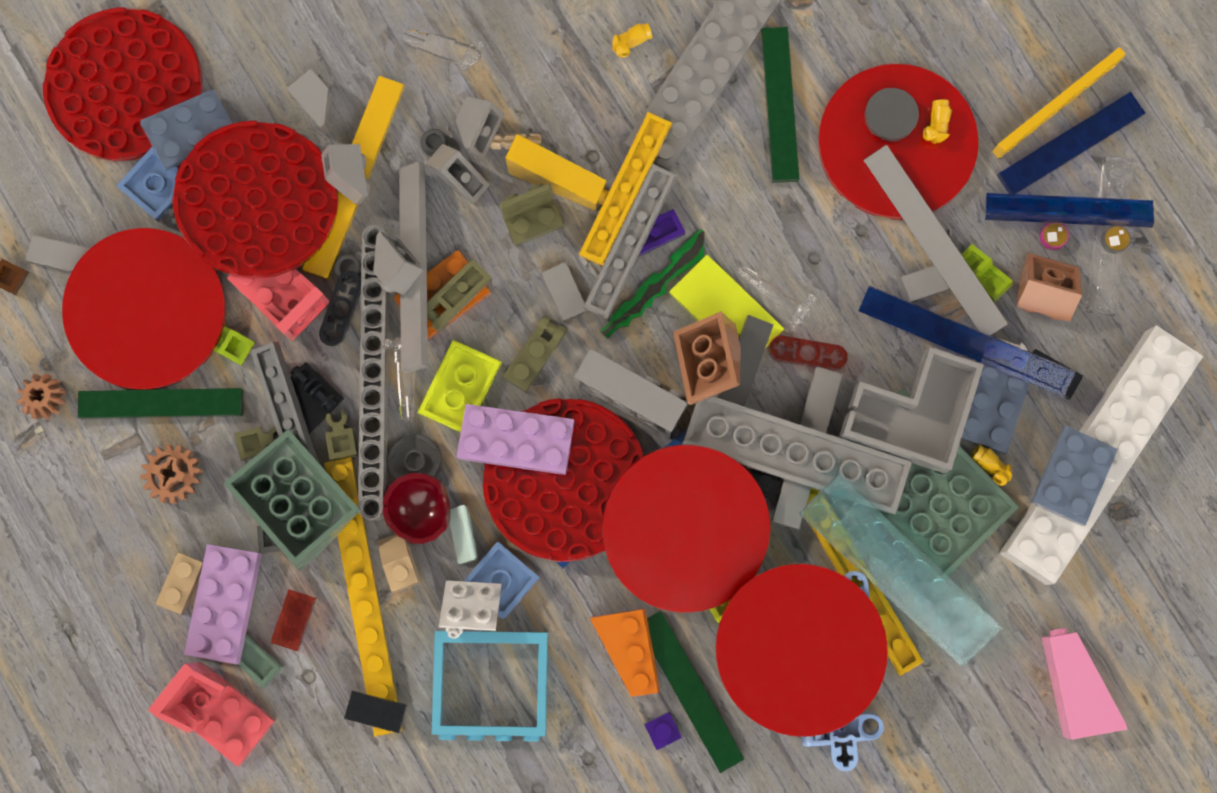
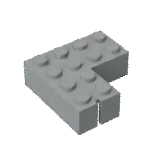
[839,347,984,474]

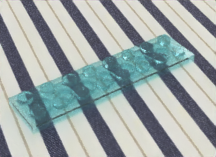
[800,473,1002,668]

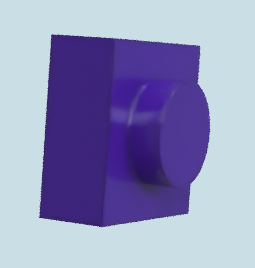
[644,712,682,750]

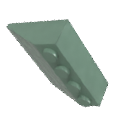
[223,429,360,571]

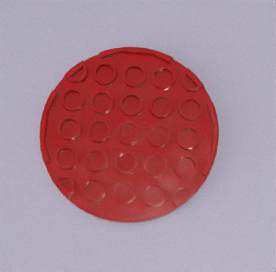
[42,7,203,161]
[818,64,979,220]
[172,120,338,278]
[62,228,226,390]
[482,398,644,562]
[602,444,770,613]
[716,564,888,737]

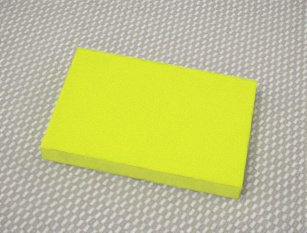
[417,340,502,433]

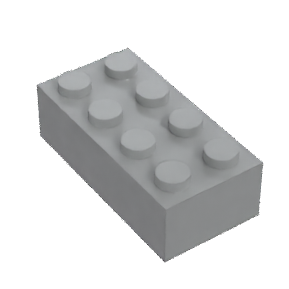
[574,348,688,438]

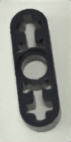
[319,271,361,346]

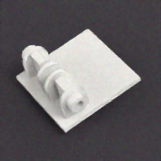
[439,580,502,638]

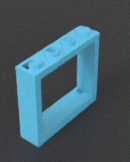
[432,631,549,741]

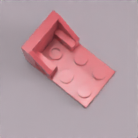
[227,269,330,341]
[148,662,276,767]

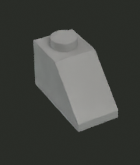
[287,69,333,136]
[456,96,504,161]
[425,143,490,204]
[373,231,424,295]

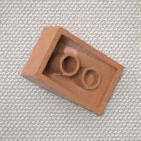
[673,311,741,405]

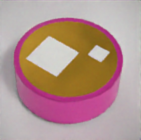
[1039,222,1069,250]

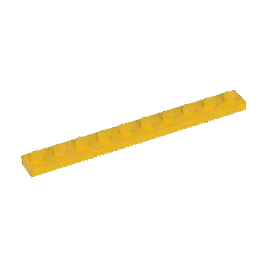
[324,457,403,737]

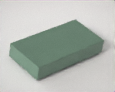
[237,632,283,688]

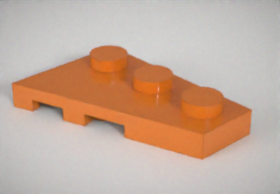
[590,608,661,697]

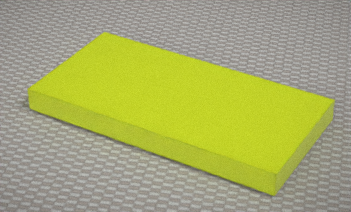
[669,255,784,349]

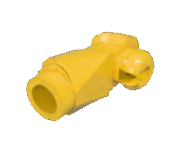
[612,23,653,58]
[923,100,952,144]
[970,445,1013,486]

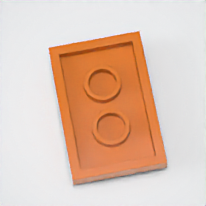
[393,250,491,340]

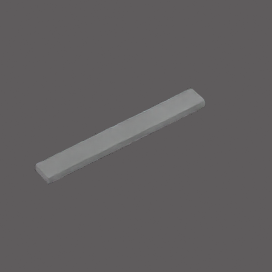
[864,145,1008,339]
[399,161,428,373]

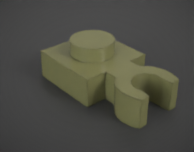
[325,410,358,461]
[234,427,277,461]

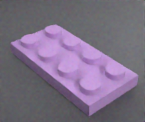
[456,404,575,475]
[184,544,262,664]

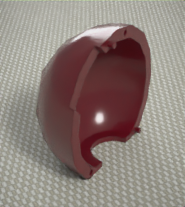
[383,473,451,544]

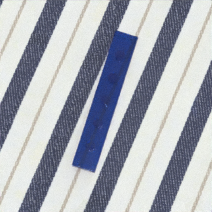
[997,92,1146,197]
[985,193,1154,228]

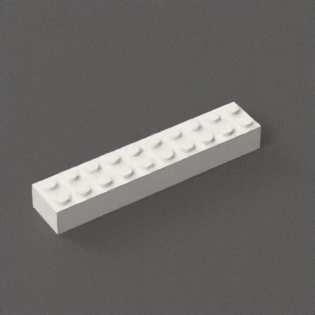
[999,325,1203,585]

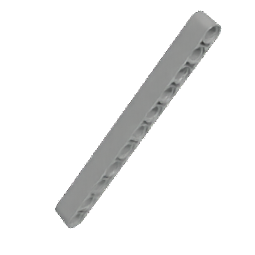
[358,225,390,522]

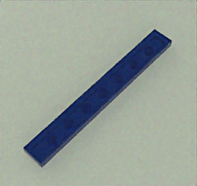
[858,286,1075,398]

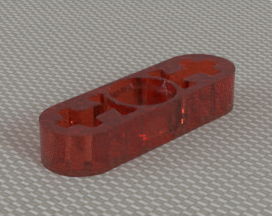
[768,335,848,371]

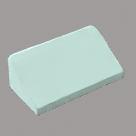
[450,505,479,564]

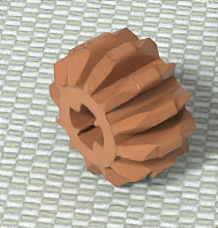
[16,374,67,420]

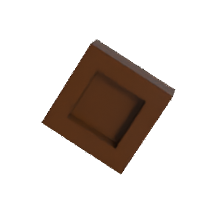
[0,258,29,295]

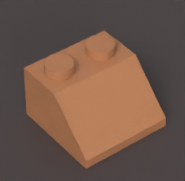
[1017,253,1082,322]

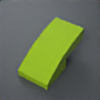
[961,244,1013,303]
[214,326,255,366]

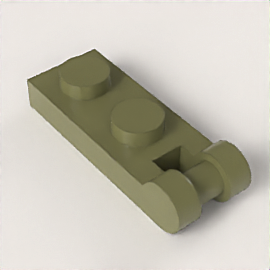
[427,259,492,332]
[503,315,568,393]

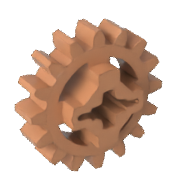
[140,444,203,504]

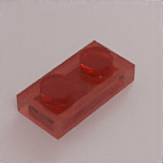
[270,589,317,651]

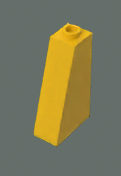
[505,134,609,211]

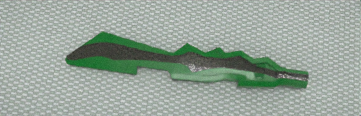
[600,230,704,339]

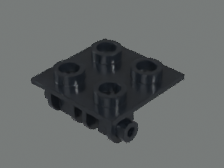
[290,362,344,435]

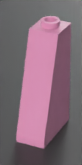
[1042,628,1127,740]

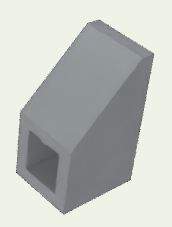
[321,144,370,205]

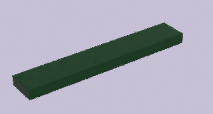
[761,27,799,183]
[77,388,243,419]
[647,610,744,773]

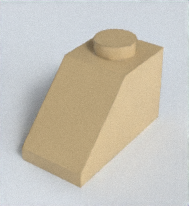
[377,534,422,593]

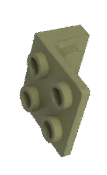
[499,183,564,247]

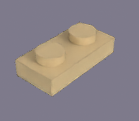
[156,553,203,615]

